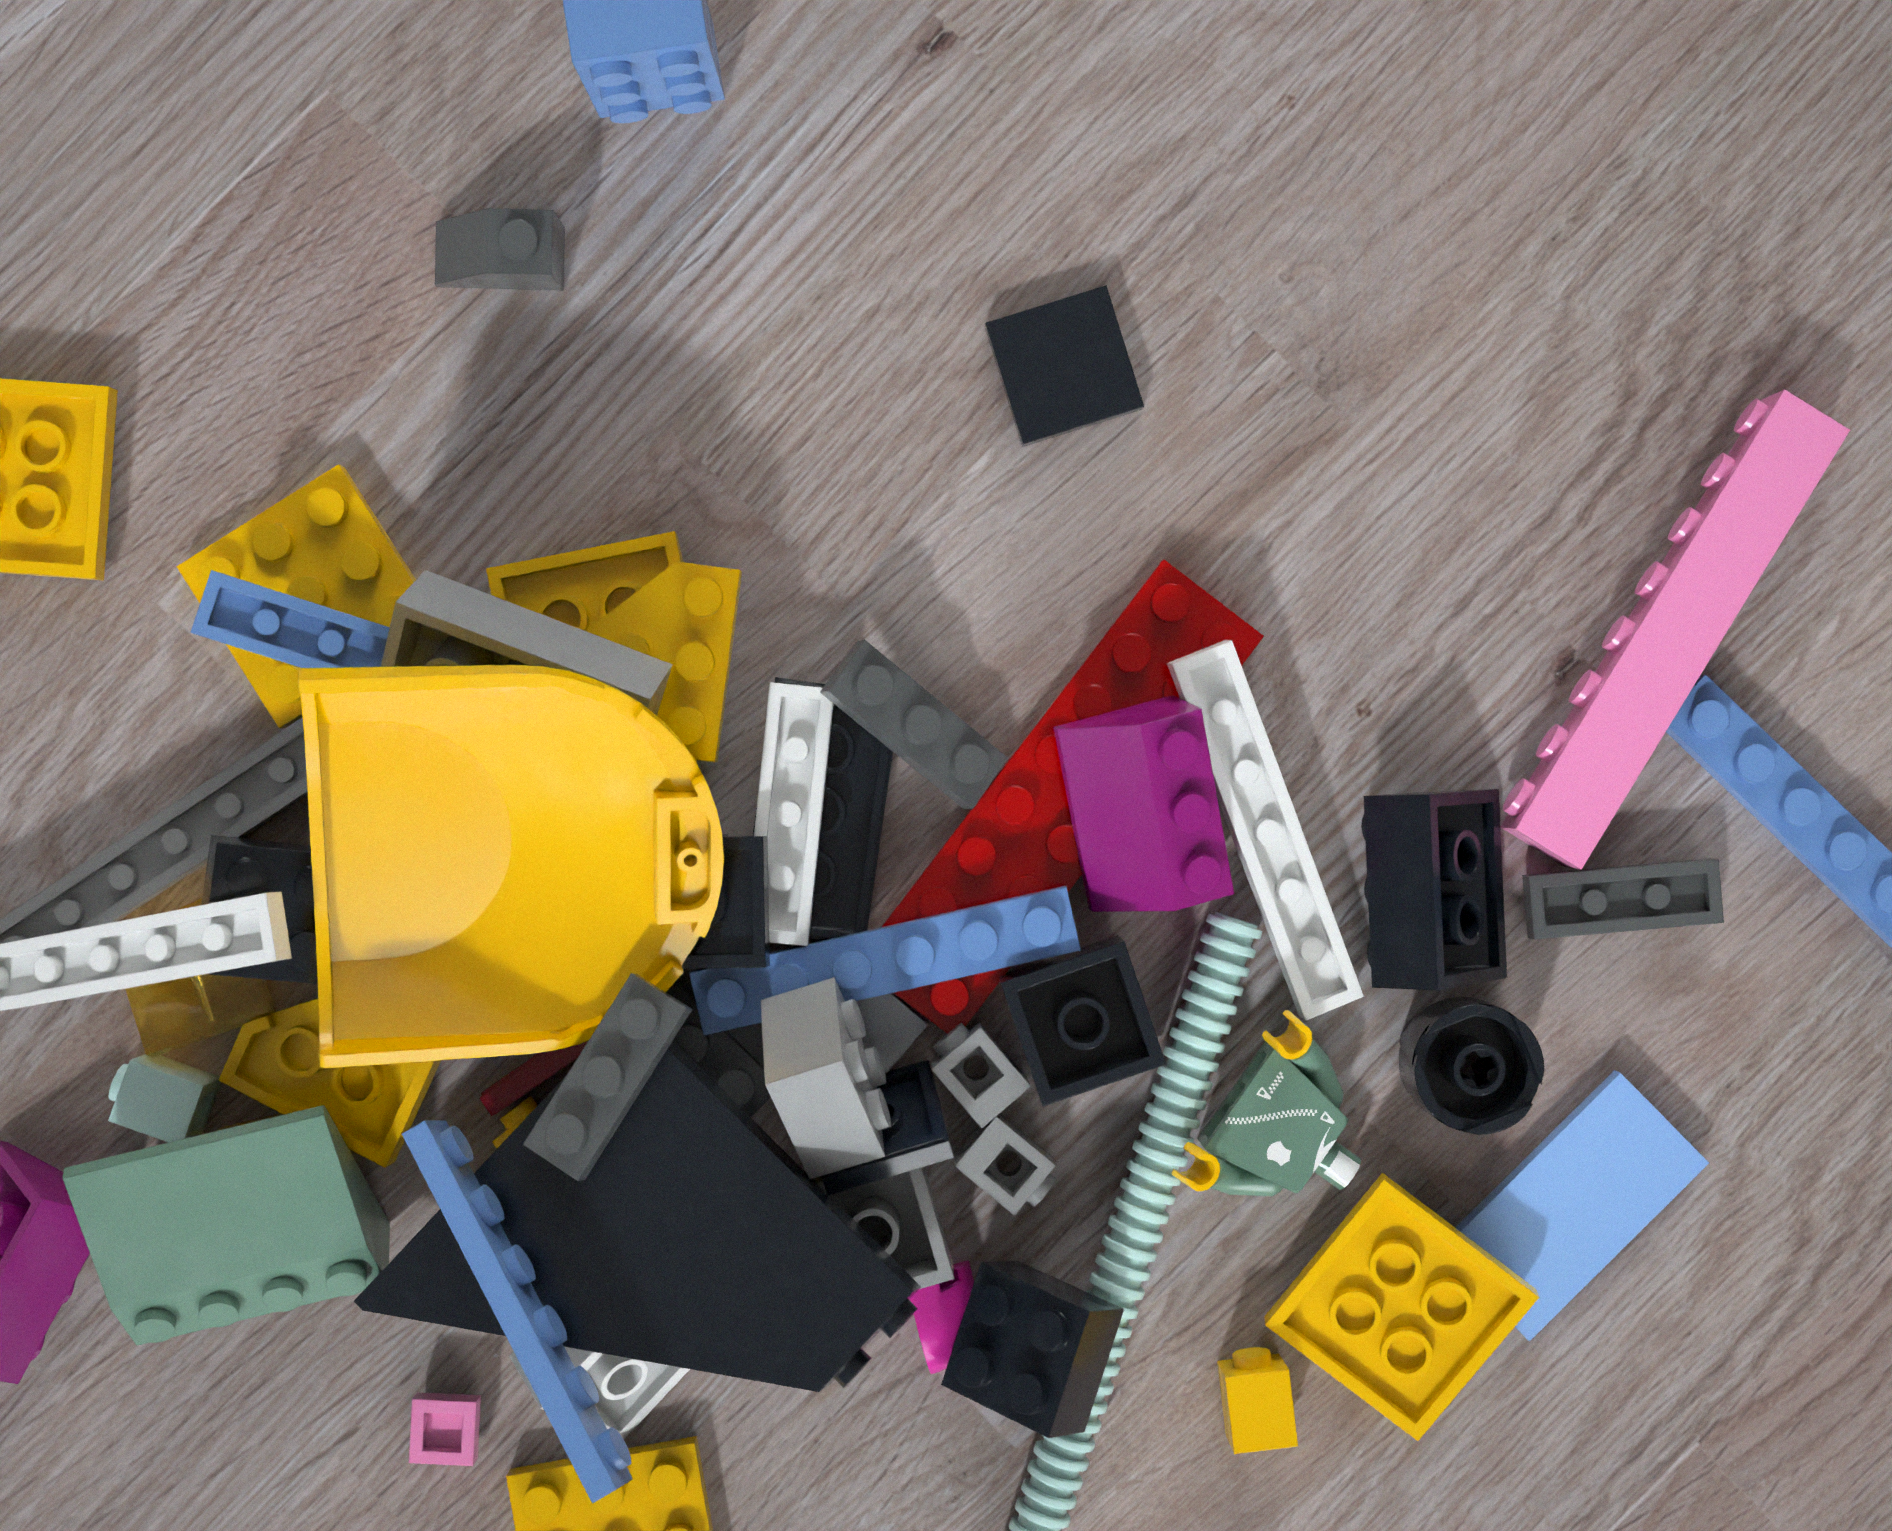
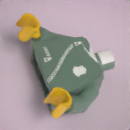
[1172,1010,1361,1197]

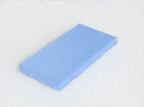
[1455,1070,1709,1341]

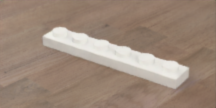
[1167,640,1364,1021]
[0,892,292,1012]

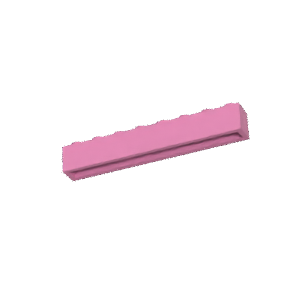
[1501,390,1850,869]

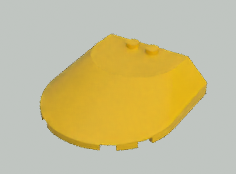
[298,665,724,1068]

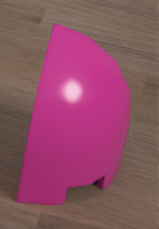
[910,1260,974,1374]

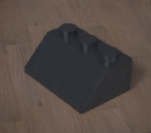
[1361,789,1507,991]

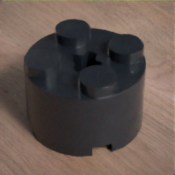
[1399,997,1545,1135]

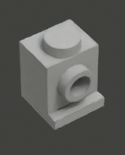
[931,1022,1031,1128]
[954,1113,1056,1216]

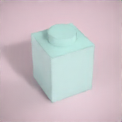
[108,1052,221,1143]

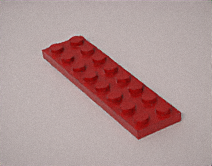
[880,559,1264,1034]

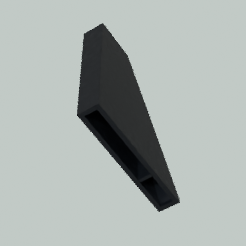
[354,1041,921,1392]

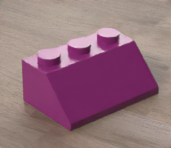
[1053,695,1234,912]
[0,1140,90,1384]

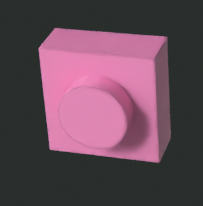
[409,1392,481,1466]

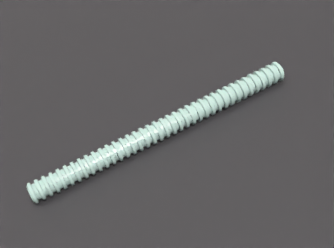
[1009,912,1262,1531]

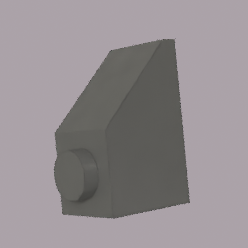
[435,208,565,291]

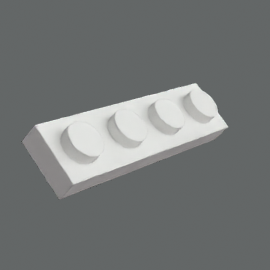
[754,682,834,946]

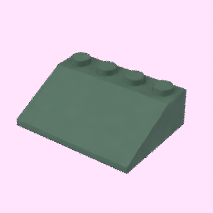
[63,1105,390,1346]

